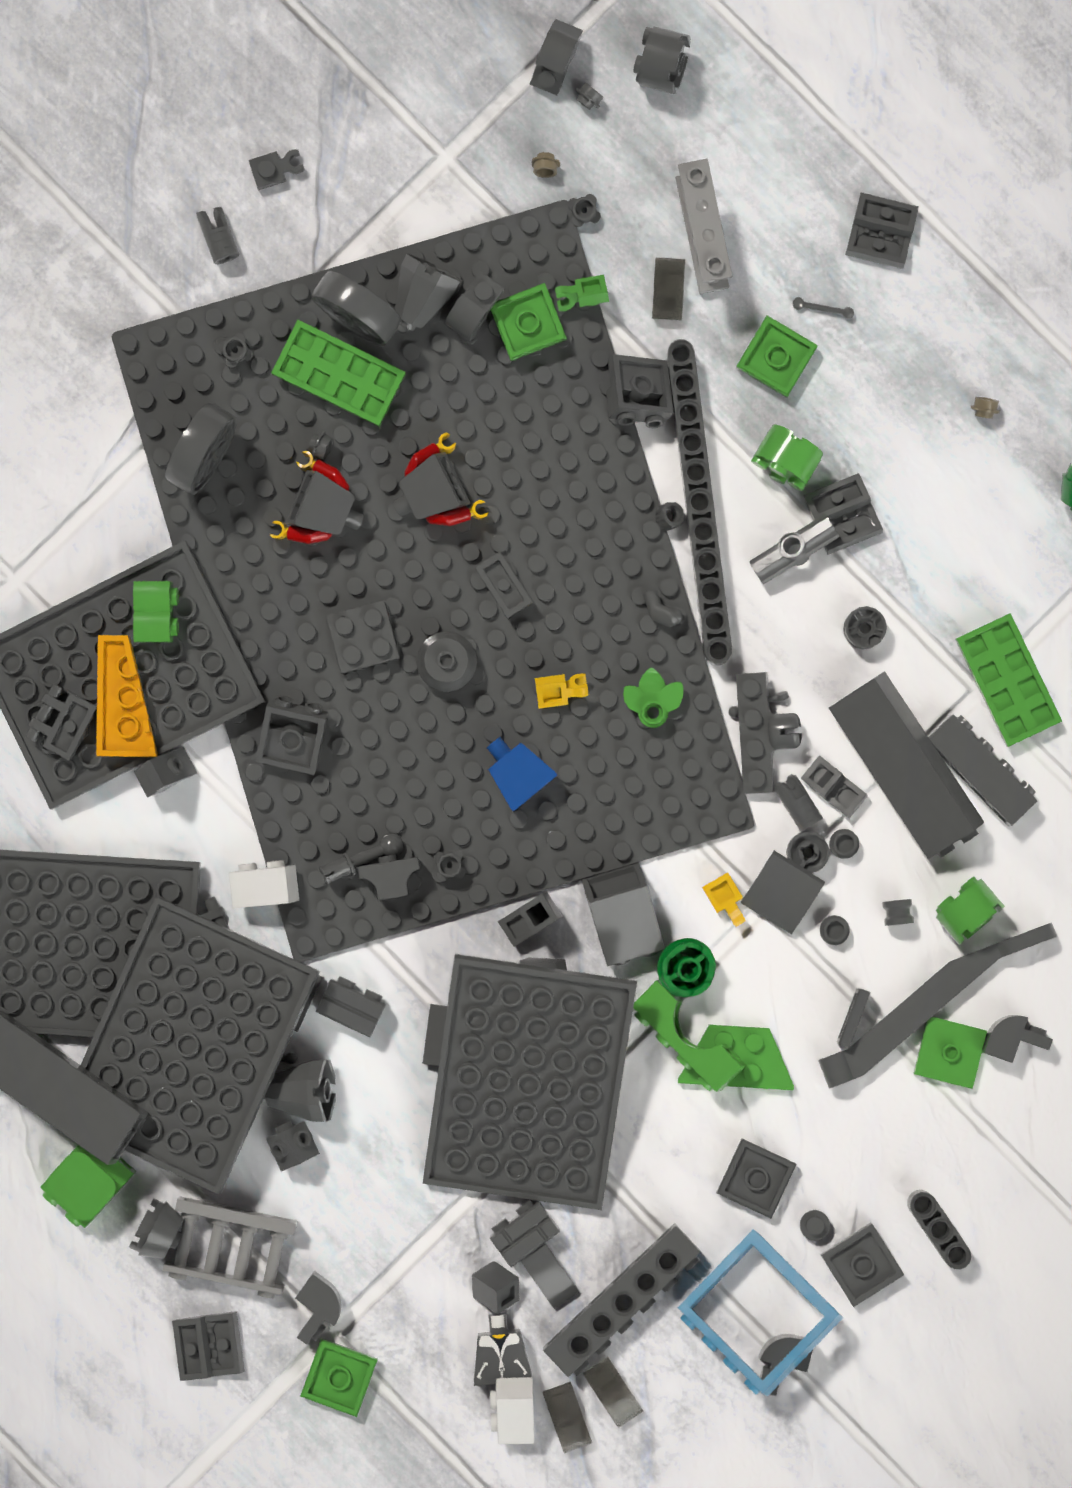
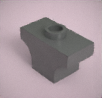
[133,747,197,798]
[358,855,420,900]

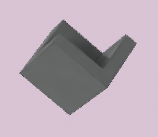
[472,1261,519,1315]

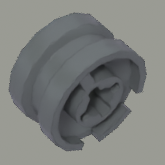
[843,606,887,650]
[786,831,830,873]

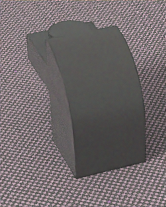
[530,19,583,95]
[445,271,505,342]
[498,891,562,947]
[982,1015,1053,1063]
[295,1271,342,1345]
[758,1334,813,1396]

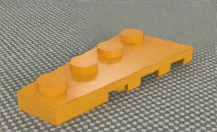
[96,635,158,757]

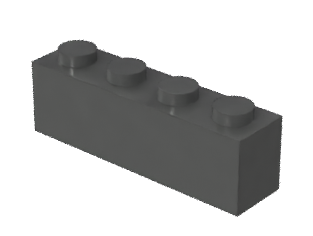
[929,714,1038,827]

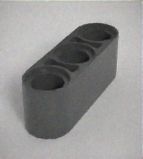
[907,1189,971,1269]

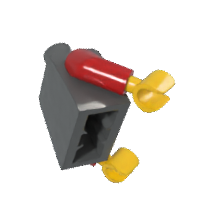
[393,433,489,526]
[270,451,364,544]

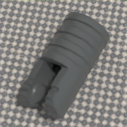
[196,206,239,264]
[774,774,823,832]

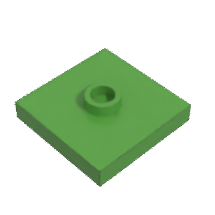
[491,283,567,361]
[736,315,818,398]
[913,1017,987,1089]
[300,1338,378,1417]

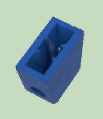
[487,737,557,812]

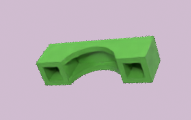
[633,980,746,1092]

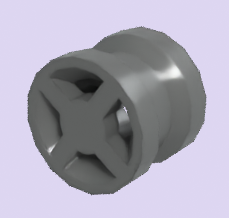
[882,899,914,926]

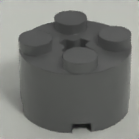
[633,26,691,94]

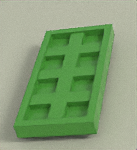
[271,320,406,427]
[955,613,1062,747]

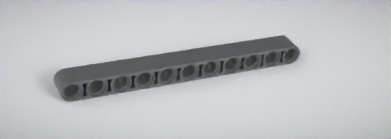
[667,339,732,666]

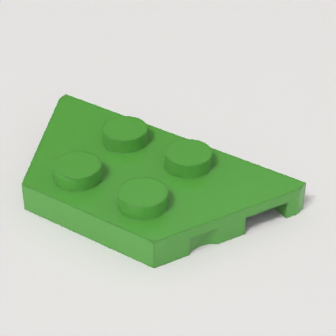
[678,1024,794,1091]

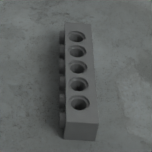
[543,1223,701,1377]

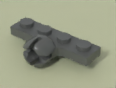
[736,672,802,794]

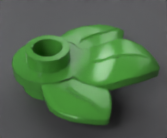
[623,668,683,728]

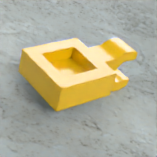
[535,673,589,709]
[702,872,746,928]

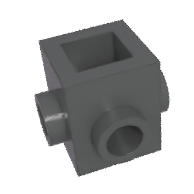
[266,1120,320,1172]

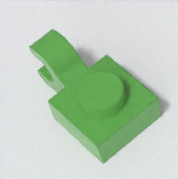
[555,274,609,311]

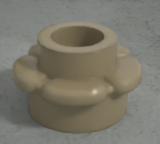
[531,152,561,178]
[971,397,1000,419]

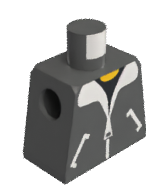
[474,1313,532,1386]

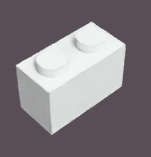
[229,860,299,909]
[490,1377,534,1444]

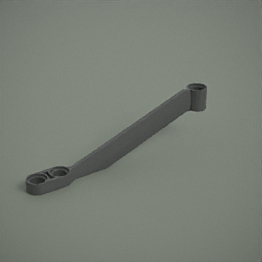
[818,922,1057,1089]

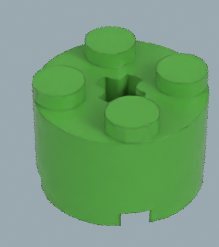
[751,424,823,491]
[935,876,1005,945]

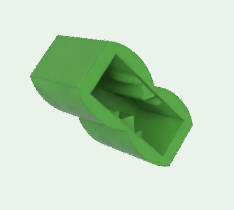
[133,581,179,642]

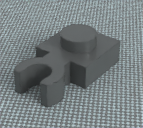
[248,149,305,191]

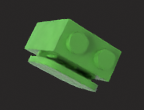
[40,1145,137,1228]

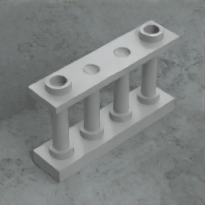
[675,158,732,294]
[162,1196,298,1298]

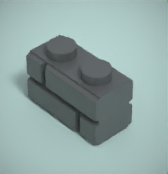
[315,976,386,1038]
[490,1200,560,1267]

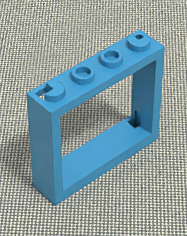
[677,1229,844,1396]

